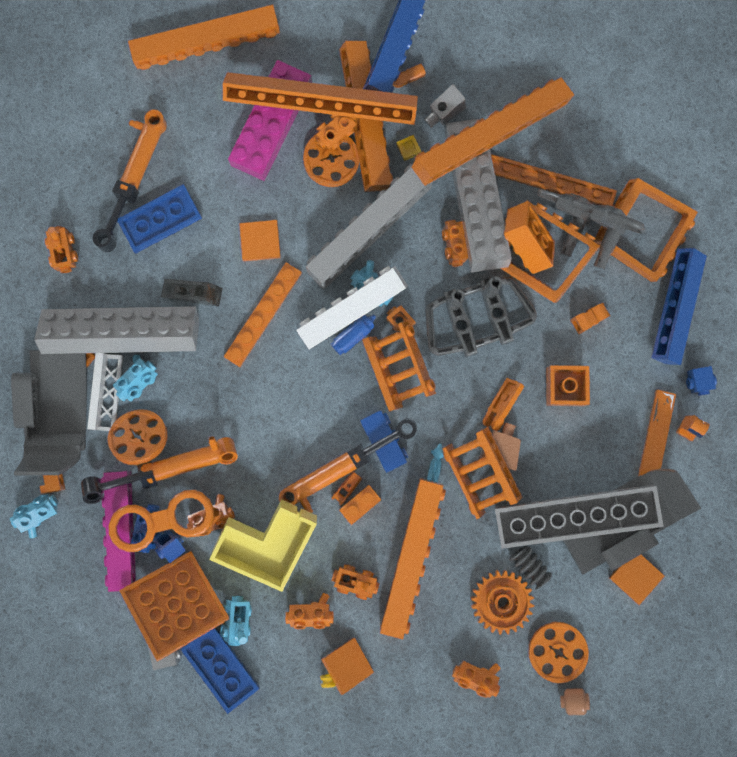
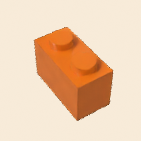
[339,485,381,525]

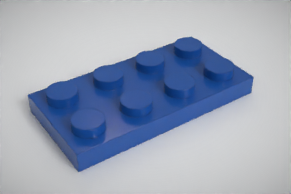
[118,184,202,254]
[181,627,260,714]

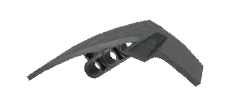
[11,350,87,476]
[563,469,702,575]

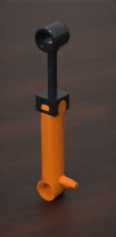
[92,110,167,252]
[279,418,417,513]
[81,436,238,504]

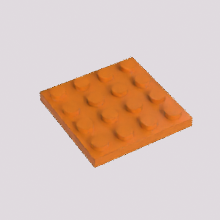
[119,551,229,662]

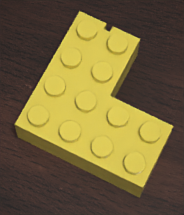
[209,499,317,592]

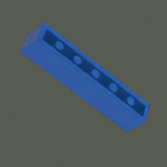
[363,0,425,93]
[651,248,707,365]

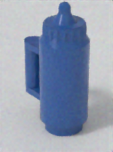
[331,315,376,355]

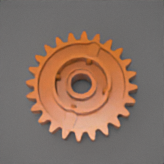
[471,570,535,635]

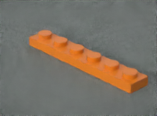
[224,262,302,367]

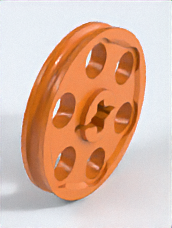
[303,132,359,187]
[107,409,168,465]
[529,622,589,683]

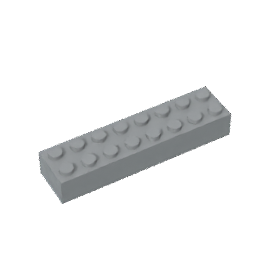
[445,118,512,273]
[306,164,433,290]
[34,306,199,354]
[495,484,664,549]

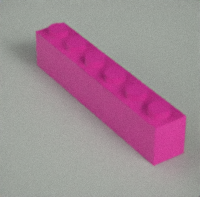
[101,471,136,592]

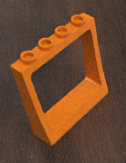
[594,178,698,282]
[500,202,600,303]

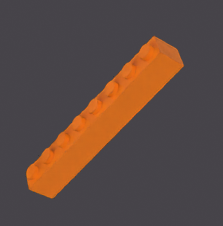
[128,5,280,70]
[339,41,393,192]
[380,478,446,639]

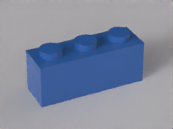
[360,410,408,473]

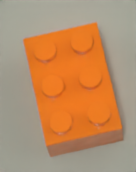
[504,201,555,274]

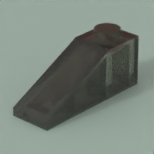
[161,279,223,307]

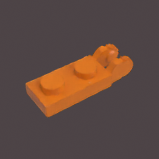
[483,378,525,431]

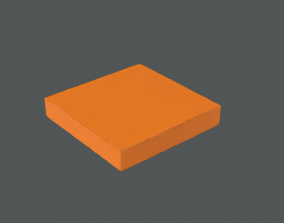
[239,220,281,261]
[609,555,665,605]
[321,638,374,695]

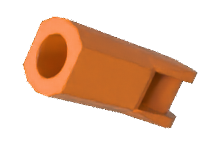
[393,63,426,88]
[331,471,362,506]

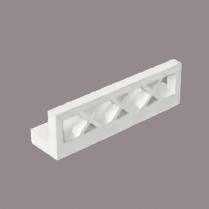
[87,353,123,431]

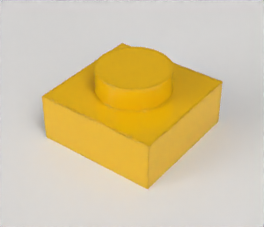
[396,135,421,161]

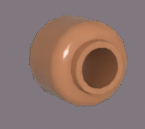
[560,688,590,715]

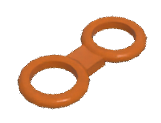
[108,490,214,552]

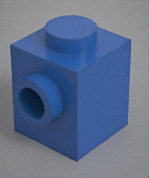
[686,366,717,396]
[153,529,186,563]

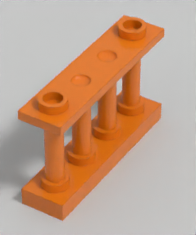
[362,322,436,412]
[443,427,523,519]

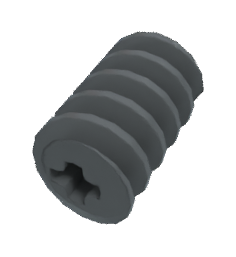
[509,546,552,590]

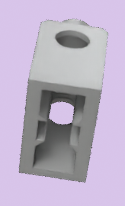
[424,84,466,128]

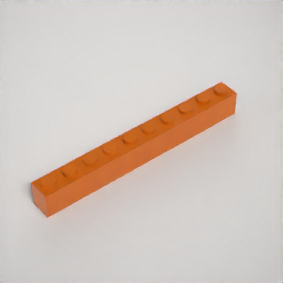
[223,72,418,125]
[411,77,574,186]

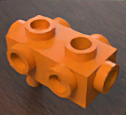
[314,115,357,150]
[442,220,468,267]
[45,226,79,273]
[187,494,235,537]
[332,564,380,600]
[285,593,334,629]
[452,661,500,698]

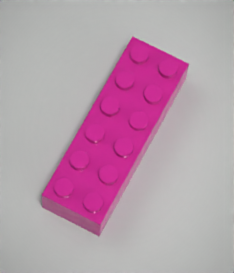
[228,60,312,181]

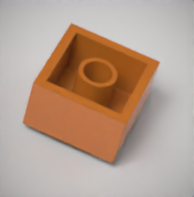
[546,365,590,406]

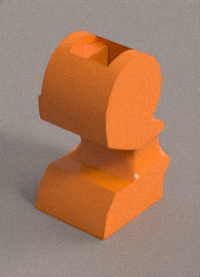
[570,303,611,334]

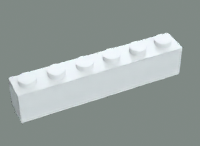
[296,266,408,349]

